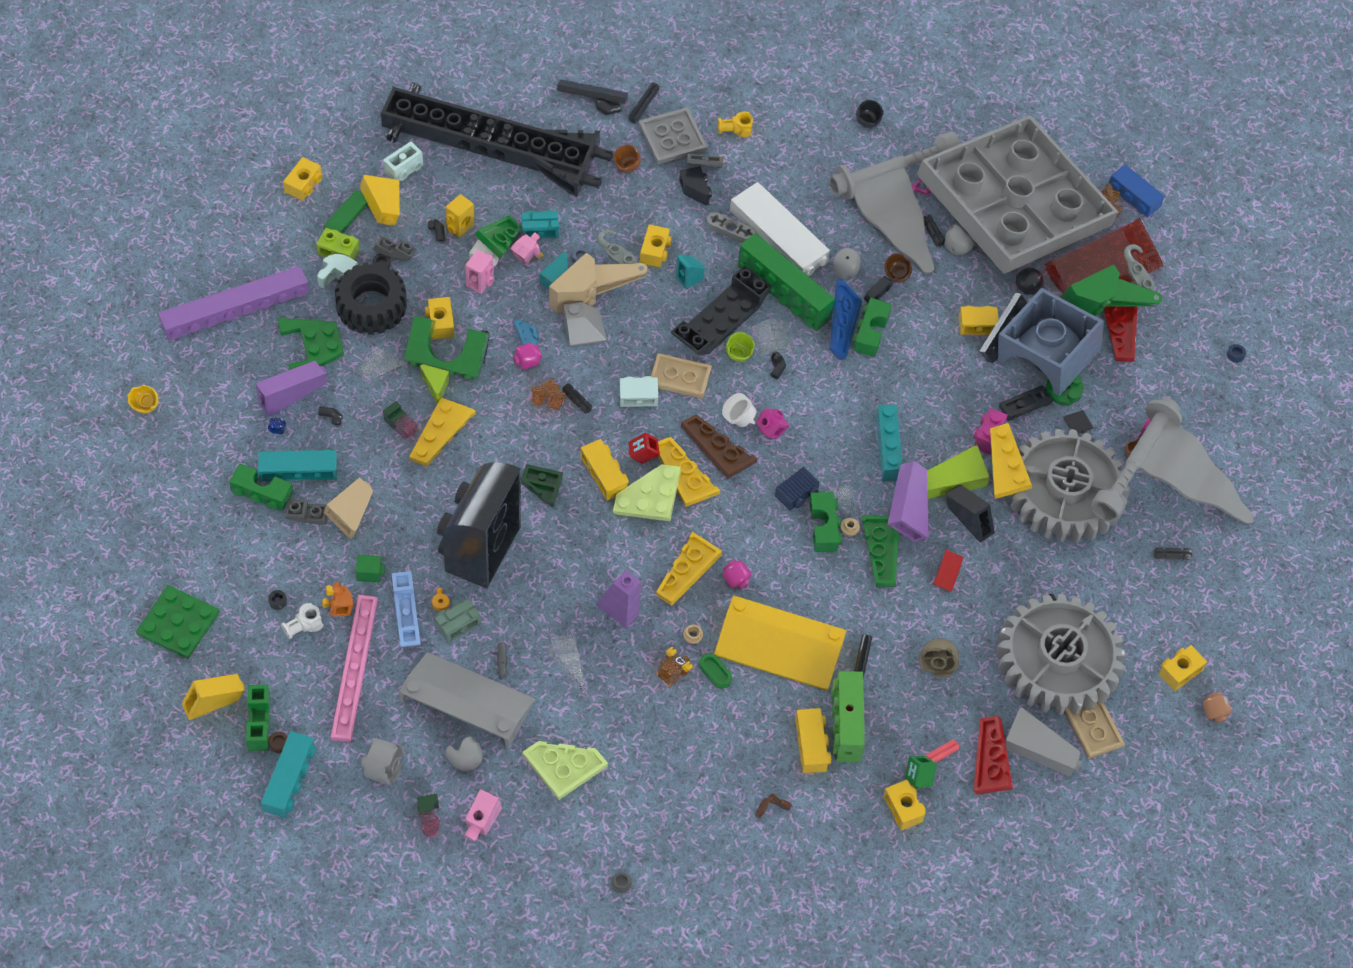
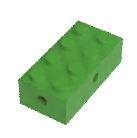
[831,671,865,762]

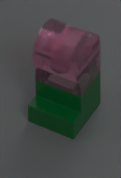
[383,401,419,439]
[417,794,440,837]

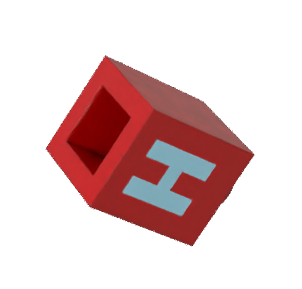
[628,432,660,464]

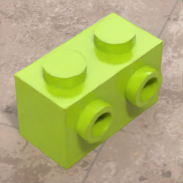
[316,228,360,260]

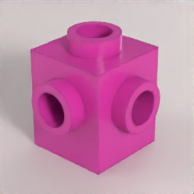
[755,408,790,439]

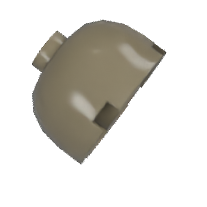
[919,638,959,678]

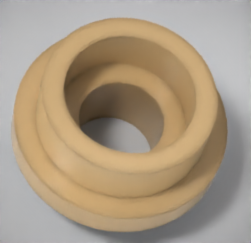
[840,518,860,536]
[683,624,703,644]

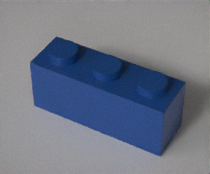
[1108,164,1165,218]

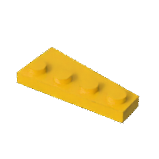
[409,397,476,467]
[990,423,1032,499]
[658,437,720,507]
[656,531,722,606]

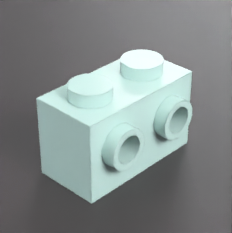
[383,142,423,181]
[620,376,658,407]

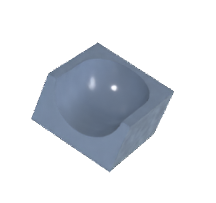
[998,288,1104,396]

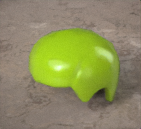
[726,332,755,362]

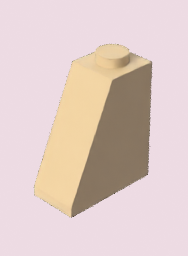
[324,477,373,539]

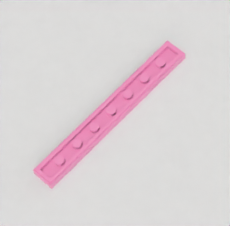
[331,595,378,743]

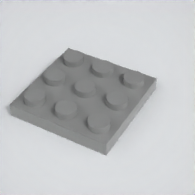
[639,107,707,165]

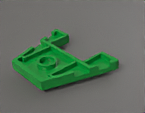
[277,318,344,370]

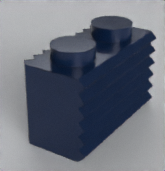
[775,467,820,511]

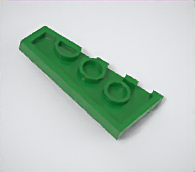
[861,515,899,588]

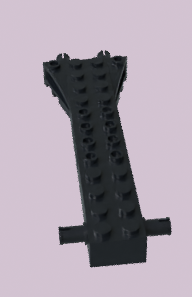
[381,82,613,197]

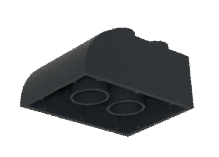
[437,462,521,589]

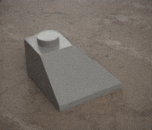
[563,302,607,347]

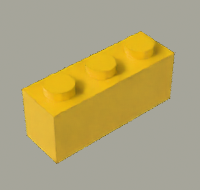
[580,439,629,501]
[795,708,831,773]

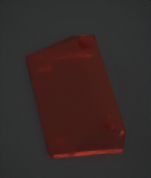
[1044,218,1165,294]

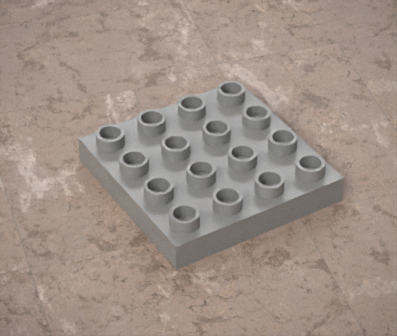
[917,115,1118,274]

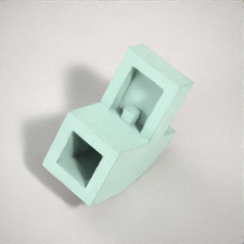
[317,254,358,290]

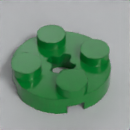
[1046,375,1084,406]

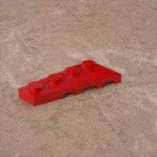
[1103,306,1138,362]
[973,716,1013,795]

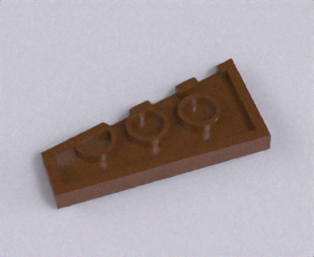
[680,415,757,479]

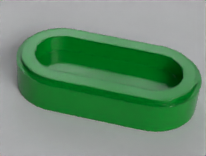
[699,654,732,689]

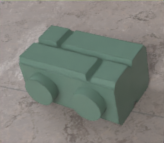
[434,599,481,643]

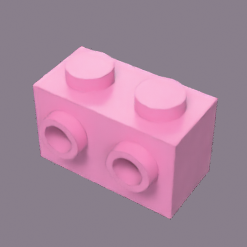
[465,250,494,294]

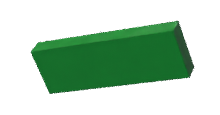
[324,190,368,234]

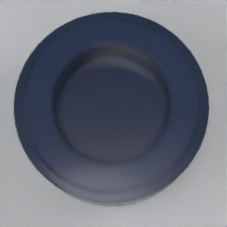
[1227,344,1246,363]

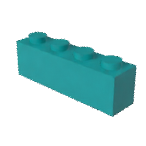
[876,405,903,481]
[258,449,337,481]
[261,731,317,818]

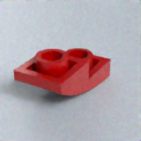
[933,550,964,592]

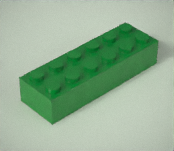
[737,233,835,332]

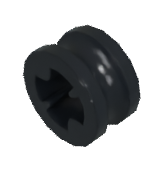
[268,590,287,610]

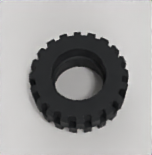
[335,263,407,335]

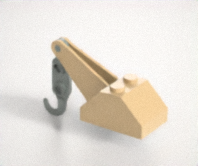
[549,229,648,313]

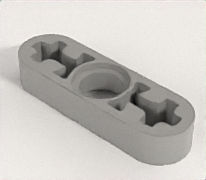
[707,212,756,243]

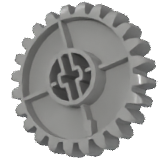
[1007,429,1130,543]
[996,594,1126,716]

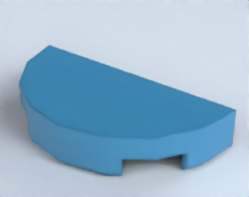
[513,320,538,345]

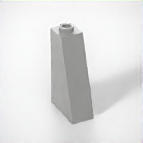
[1005,707,1082,777]

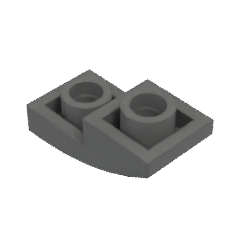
[373,236,416,260]
[285,500,327,525]

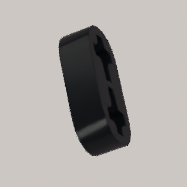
[864,276,893,303]

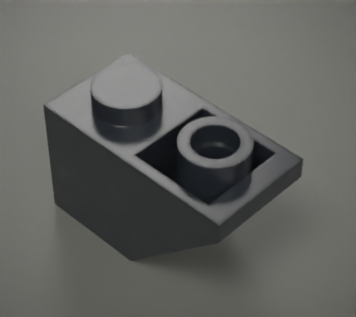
[679,166,712,205]

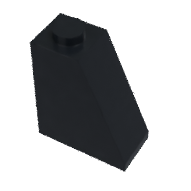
[946,485,995,543]

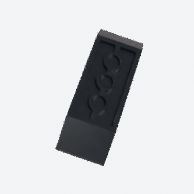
[671,265,772,355]

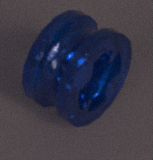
[268,417,286,434]

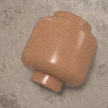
[1203,692,1232,723]

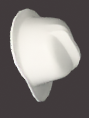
[722,393,756,427]

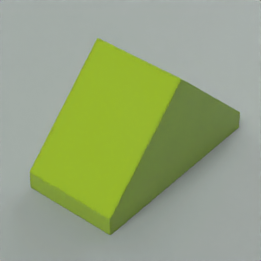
[420,364,449,404]

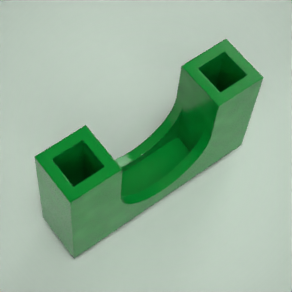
[404,315,490,380]

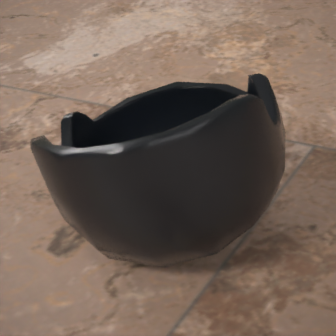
[856,99,884,128]
[1015,268,1044,295]

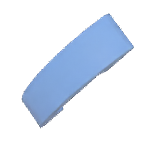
[392,571,421,648]

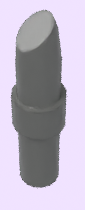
[497,643,507,680]

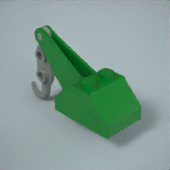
[1060,244,1162,316]

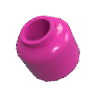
[513,343,542,370]
[722,559,752,589]

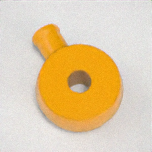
[431,588,450,612]

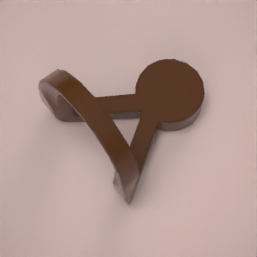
[755,793,792,818]

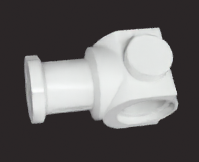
[281,603,324,639]

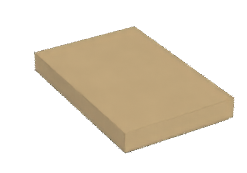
[651,353,712,399]
[1064,702,1125,759]

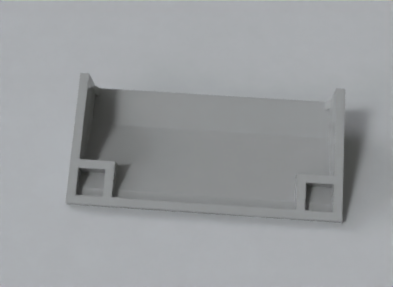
[399,652,535,750]

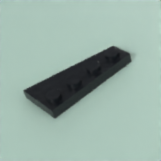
[980,293,1028,363]

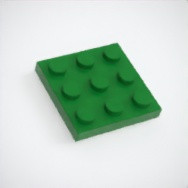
[136,585,220,659]

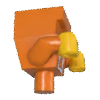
[322,582,353,616]

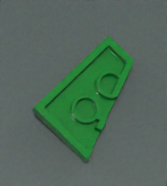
[475,215,522,259]

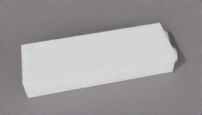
[730,182,830,276]

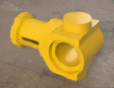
[717,111,753,137]

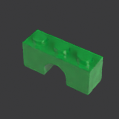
[852,298,892,357]
[229,463,294,511]
[809,492,842,552]
[246,685,271,751]

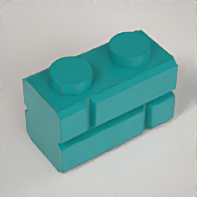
[522,210,559,238]

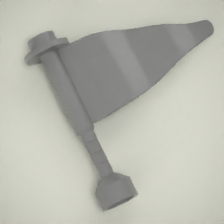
[829,131,961,275]
[1090,398,1253,525]

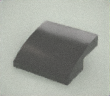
[687,154,723,168]

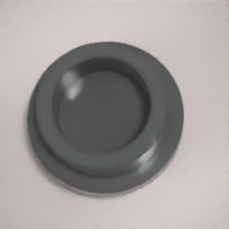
[611,872,632,893]

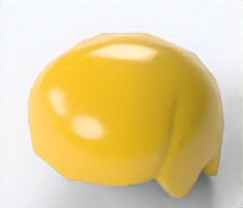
[127,385,159,414]

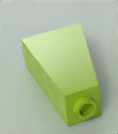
[927,445,989,499]

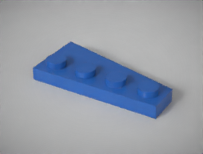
[830,279,862,360]

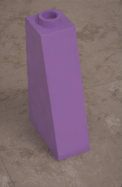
[256,361,327,417]
[887,461,929,542]
[596,570,641,628]

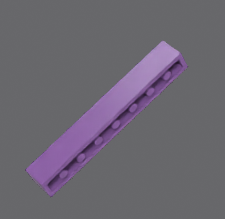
[159,266,309,340]

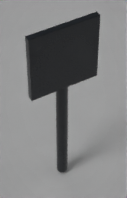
[1063,410,1094,434]

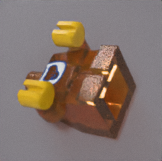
[656,647,693,687]

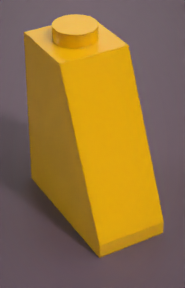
[360,175,400,225]
[182,674,245,720]

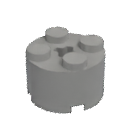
[361,738,405,785]

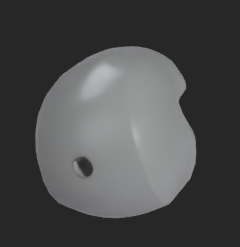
[945,225,976,255]
[833,248,861,279]
[445,736,483,772]

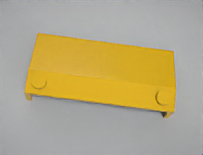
[714,595,847,691]

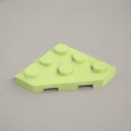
[613,464,681,521]
[522,741,608,800]

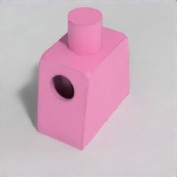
[464,789,502,842]

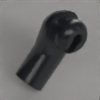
[595,99,621,115]
[428,219,445,242]
[770,352,786,380]
[318,406,343,425]

